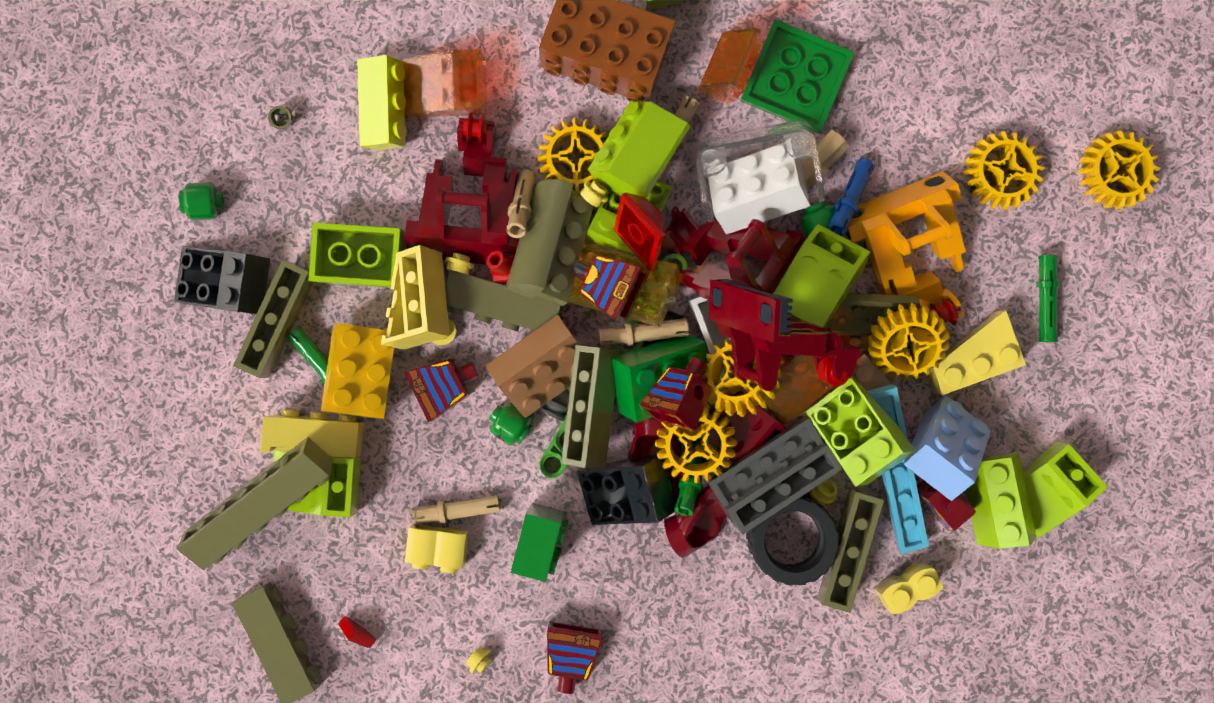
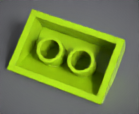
[587,101,690,197]
[966,452,1037,549]

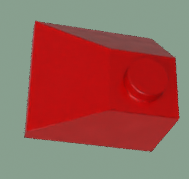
[614,192,665,272]

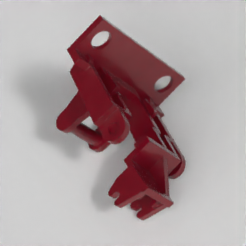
[661,206,805,300]

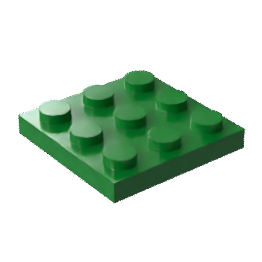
[740,19,855,134]

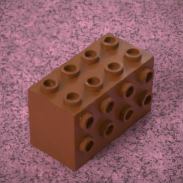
[539,0,675,102]

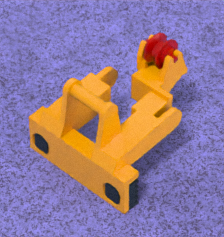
[846,171,966,325]

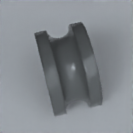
[541,399,568,421]

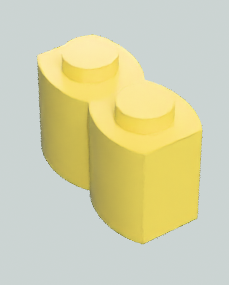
[405,524,469,573]
[875,563,944,614]

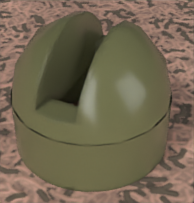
[268,105,293,129]

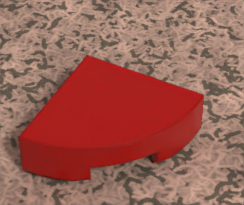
[338,616,376,648]

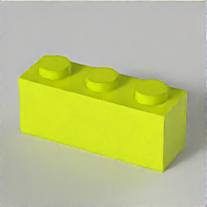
[357,55,407,150]

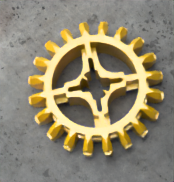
[537,118,608,193]
[1077,130,1161,210]
[963,131,1045,210]
[868,302,950,381]
[701,338,782,417]
[655,404,737,483]

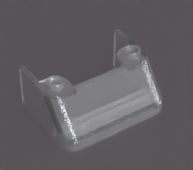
[696,120,825,222]

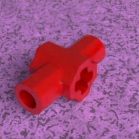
[486,251,515,284]

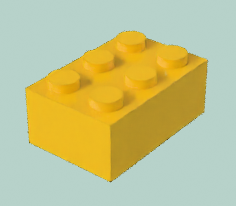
[321,323,394,419]

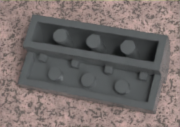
[707,417,842,535]

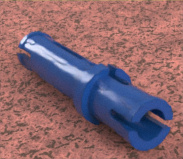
[828,158,875,236]

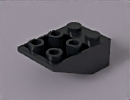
[174,246,270,314]
[577,455,676,525]

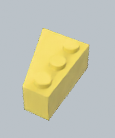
[381,245,450,350]
[928,310,1026,395]
[260,409,364,458]

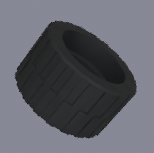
[746,495,840,586]

